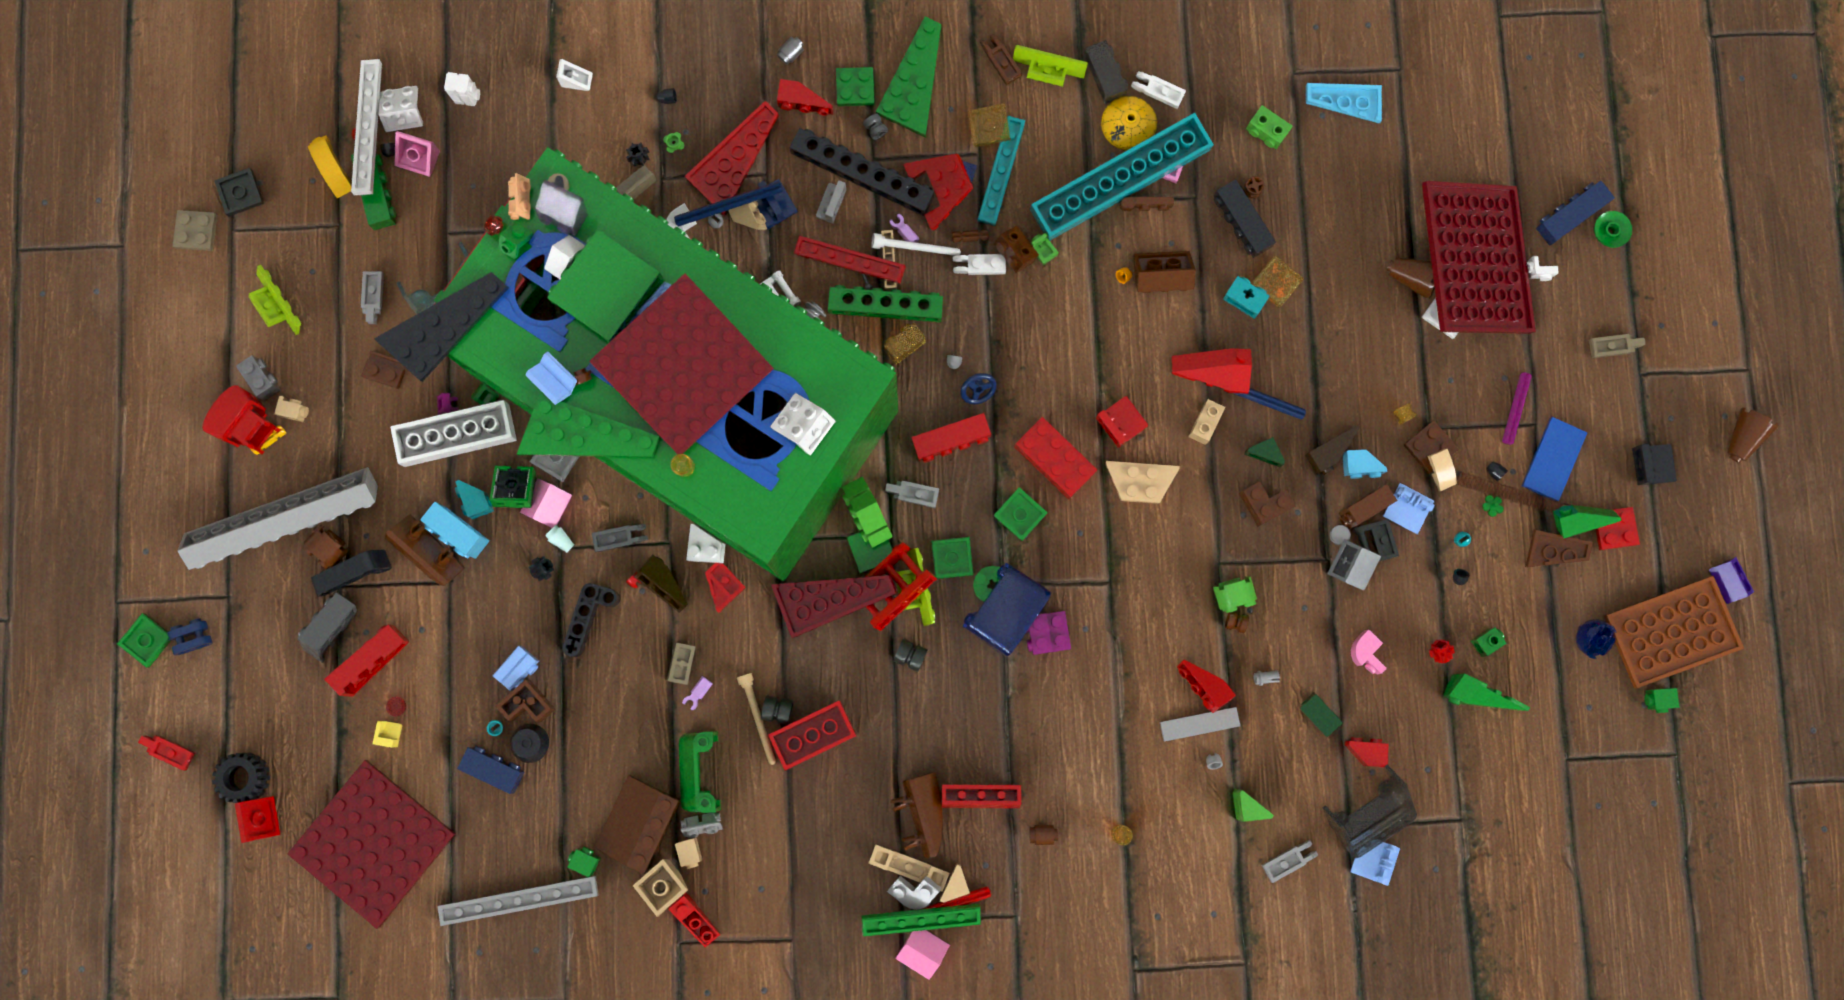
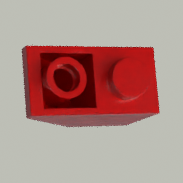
[1344,737,1389,767]

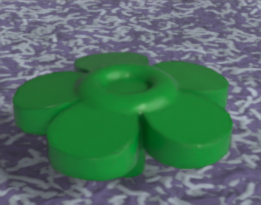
[1482,495,1504,517]

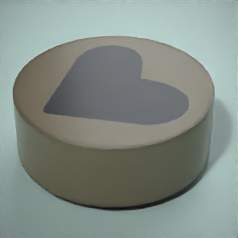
[547,174,570,196]

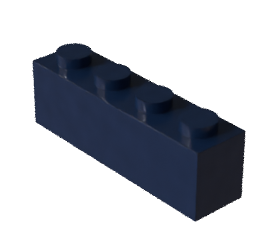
[1536,181,1615,246]

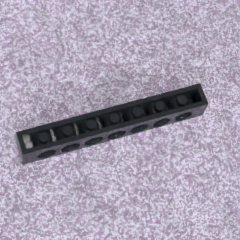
[789,128,934,216]

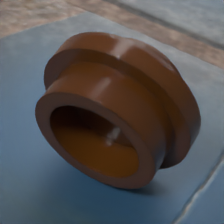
[573,368,592,385]

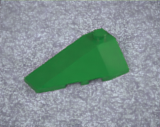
[1443,673,1530,711]

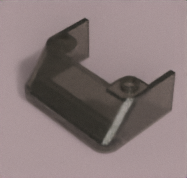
[1322,764,1417,858]

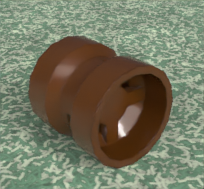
[1225,611,1249,634]

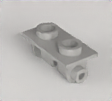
[681,812,723,838]

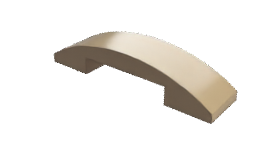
[869,845,949,892]

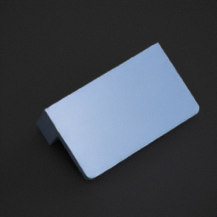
[526,352,577,405]

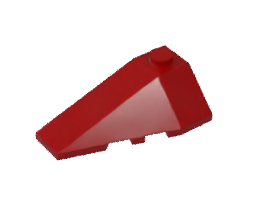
[1171,348,1252,394]

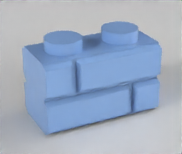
[493,646,539,691]

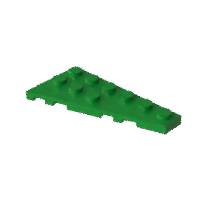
[876,16,941,138]
[517,394,661,457]

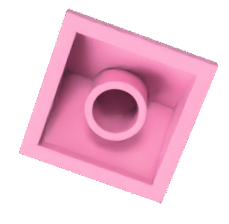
[395,131,440,177]
[520,479,572,528]
[896,930,950,980]

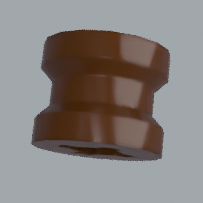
[1243,176,1265,199]

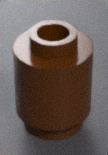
[1029,825,1058,845]

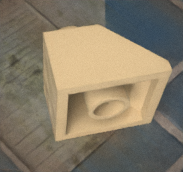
[633,859,688,917]

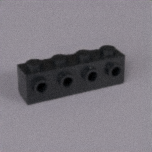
[1214,179,1276,258]

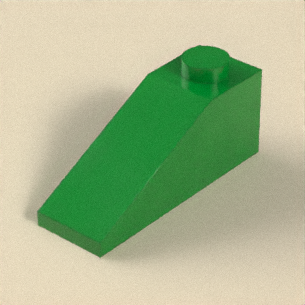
[1553,505,1621,538]

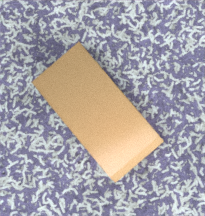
[1427,449,1457,491]

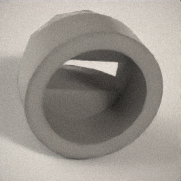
[708,213,723,228]
[947,355,962,369]
[1206,753,1223,769]

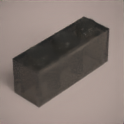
[1084,40,1128,104]

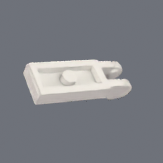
[1131,71,1186,109]
[953,254,1006,275]

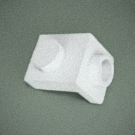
[1527,256,1558,281]

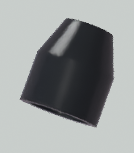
[657,88,677,104]
[1486,462,1508,482]

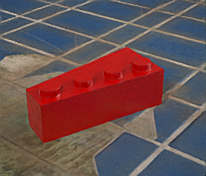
[324,624,409,697]

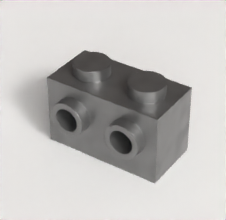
[236,355,280,401]

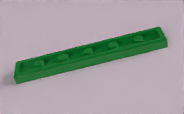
[861,904,981,936]

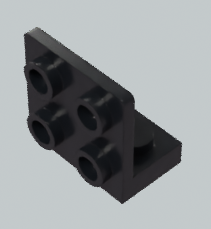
[1632,444,1677,486]

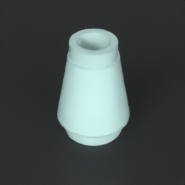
[546,525,575,553]

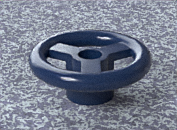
[960,373,997,404]

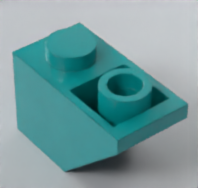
[455,480,494,519]

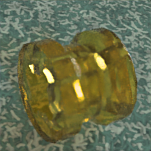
[1393,402,1417,425]
[671,454,695,477]

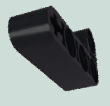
[311,550,392,597]
[563,583,620,657]

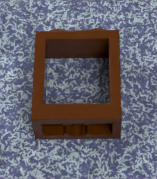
[1339,484,1398,529]

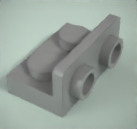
[816,180,846,223]

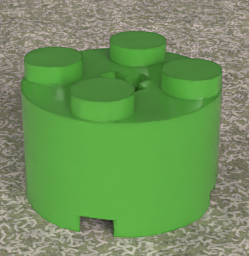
[1213,576,1257,613]

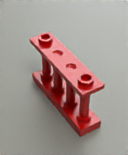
[865,542,937,631]

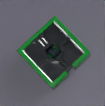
[489,466,536,508]

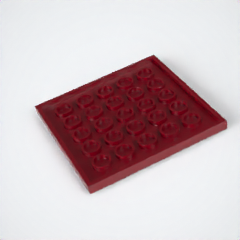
[589,274,774,457]
[287,760,456,929]

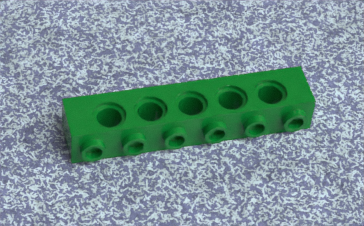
[828,285,943,322]

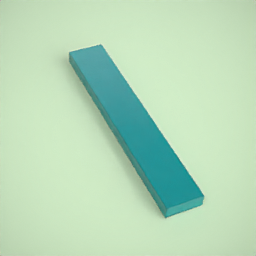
[977,116,1026,226]

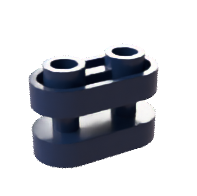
[167,618,213,656]

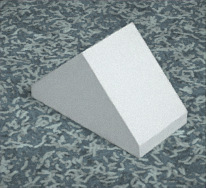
[556,59,593,91]
[544,235,585,280]

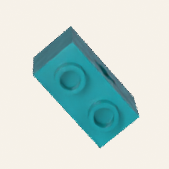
[1223,276,1270,319]

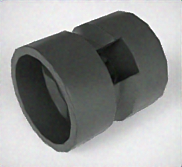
[893,638,928,672]
[761,695,793,725]

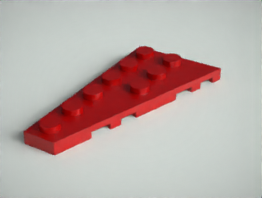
[685,101,779,217]

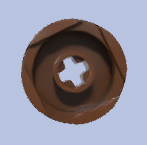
[302,524,350,569]

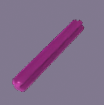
[1502,372,1532,445]

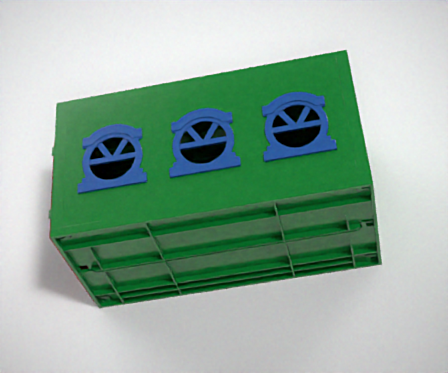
[433,147,898,582]

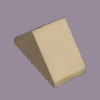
[940,863,970,903]

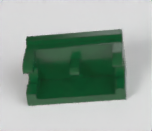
[1300,692,1343,737]

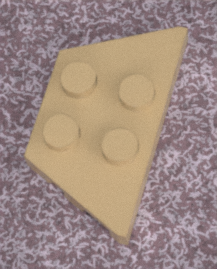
[1105,461,1180,504]

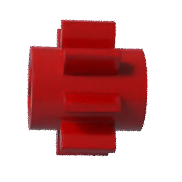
[1429,639,1455,664]

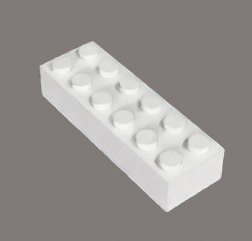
[391,400,517,467]

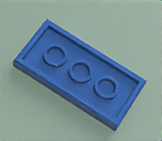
[1521,417,1587,501]

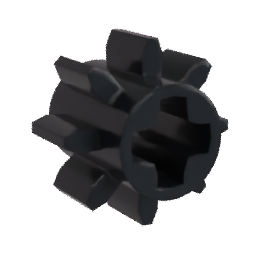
[626,142,650,167]
[529,556,554,581]

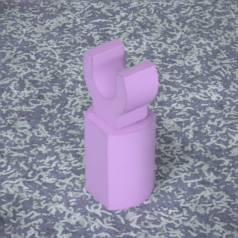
[890,214,919,243]
[682,676,713,710]

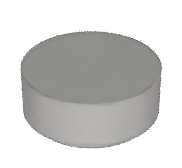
[1330,525,1350,545]

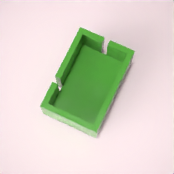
[842,476,893,548]

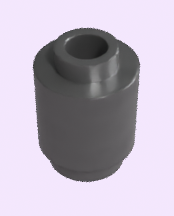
[777,37,804,65]

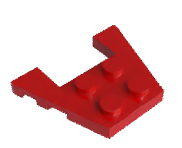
[903,154,973,230]

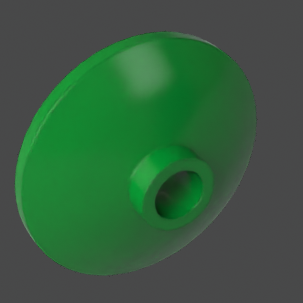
[1594,211,1632,248]

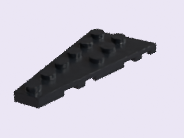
[374,272,509,382]

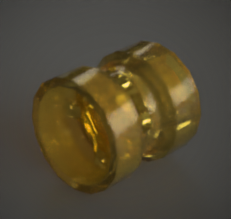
[1111,824,1133,846]

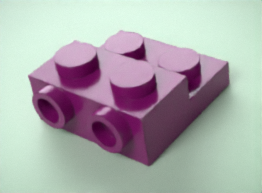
[1024,611,1071,655]

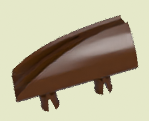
[385,514,465,586]
[890,772,943,858]

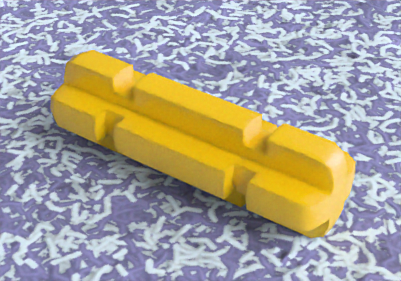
[250,425,286,455]

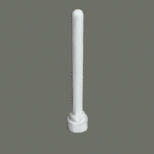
[871,233,961,256]

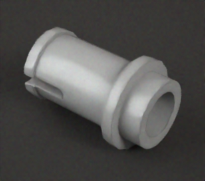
[1253,670,1280,686]

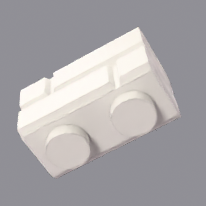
[444,72,480,106]

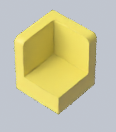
[373,721,402,748]

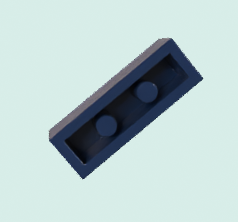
[457,745,525,794]

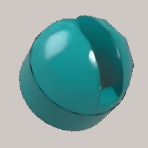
[1454,531,1471,547]
[487,720,503,736]

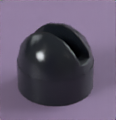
[380,143,395,157]
[1453,569,1470,586]

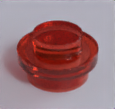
[484,215,503,236]
[386,697,406,716]

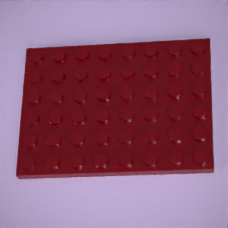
[1422,181,1536,334]

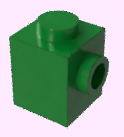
[1471,627,1507,657]
[1644,688,1680,713]
[567,846,601,877]

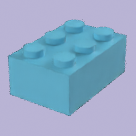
[420,502,490,559]

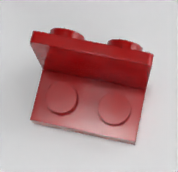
[1096,396,1148,448]

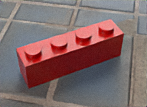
[911,413,991,463]
[941,785,1021,808]

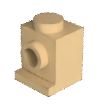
[274,396,309,422]

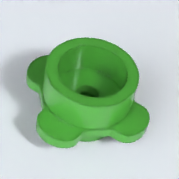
[663,132,685,153]

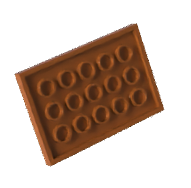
[1604,576,1744,688]

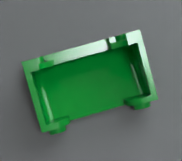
[679,731,721,813]

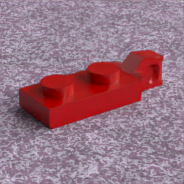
[138,735,195,771]

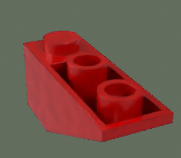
[777,79,833,116]
[1177,660,1236,713]
[668,892,720,947]

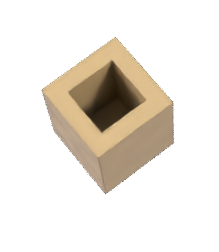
[675,837,702,869]

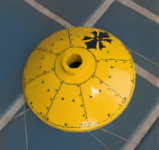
[1101,96,1157,151]

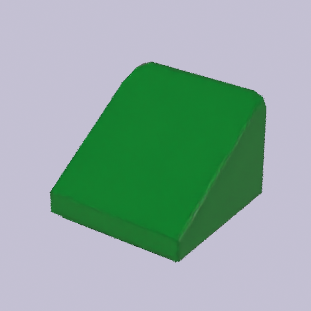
[471,383,500,405]

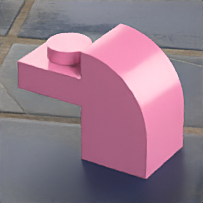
[1351,630,1387,674]

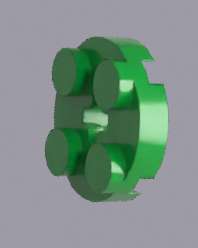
[973,566,1012,605]

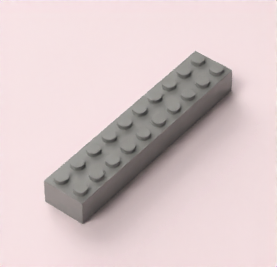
[177,467,378,570]

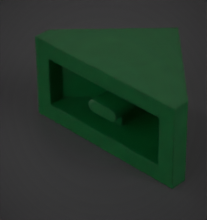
[1244,437,1285,467]

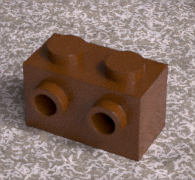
[994,225,1039,273]

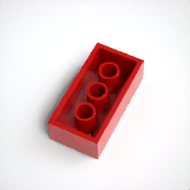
[1014,417,1097,500]
[768,700,857,771]

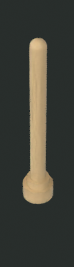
[737,673,776,765]

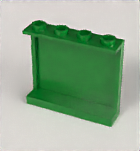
[547,230,663,343]

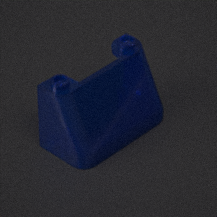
[963,563,1051,656]

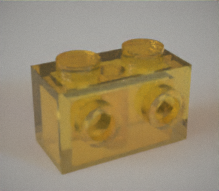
[884,323,926,365]

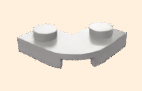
[887,876,941,910]

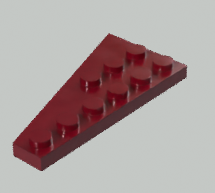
[771,575,898,638]

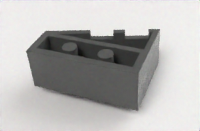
[297,593,358,663]

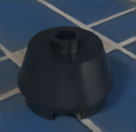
[510,724,549,763]

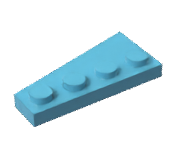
[1306,83,1382,123]

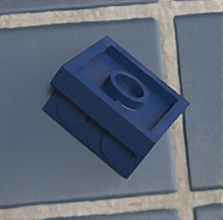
[757,179,798,230]

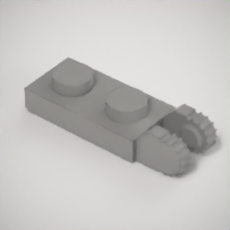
[1261,840,1318,883]

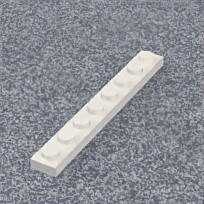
[351,59,382,195]

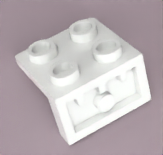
[378,86,423,132]
[771,393,836,456]

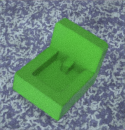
[1031,233,1059,265]

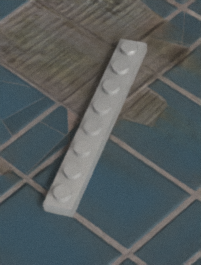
[438,876,599,926]

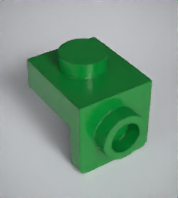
[499,221,533,259]

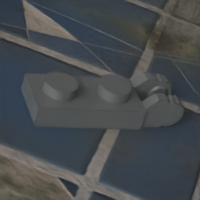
[591,524,648,553]

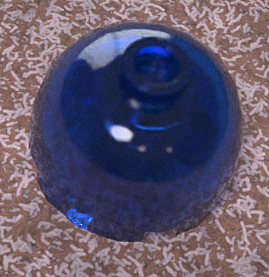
[1575,619,1617,659]

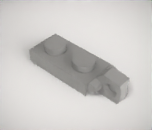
[361,271,384,324]
[885,481,939,508]

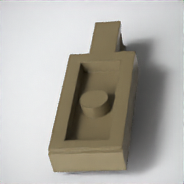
[1589,334,1646,358]

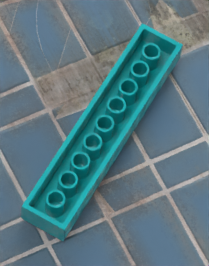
[1030,113,1214,241]

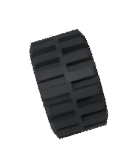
[212,753,270,803]

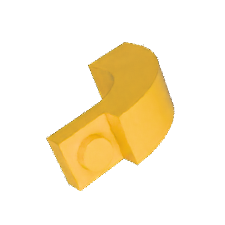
[308,135,352,198]

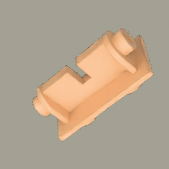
[508,173,531,220]

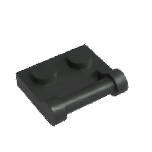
[1354,519,1399,561]

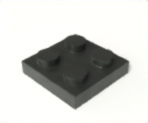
[214,168,264,217]

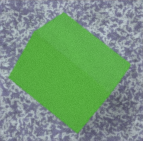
[1233,789,1274,822]

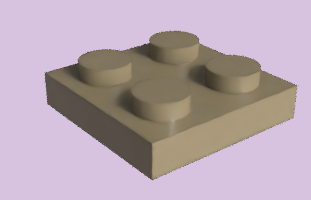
[173,210,218,251]

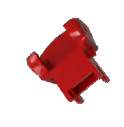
[202,385,281,455]

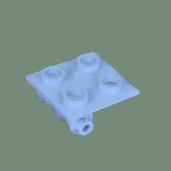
[1383,483,1435,534]
[1351,835,1400,886]

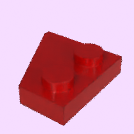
[705,563,746,613]

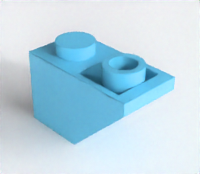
[1343,450,1387,479]

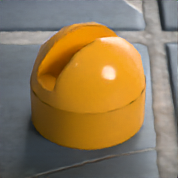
[1116,267,1132,284]

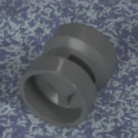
[863,114,888,140]

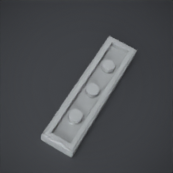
[1159,707,1240,742]

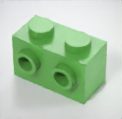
[1246,105,1293,150]

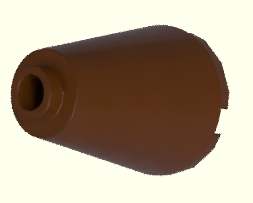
[1387,257,1435,299]
[1727,407,1779,463]

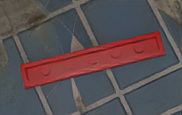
[794,236,906,284]

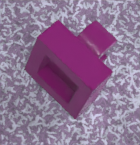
[437,393,458,415]

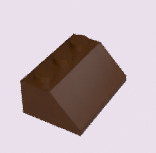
[1133,251,1196,293]

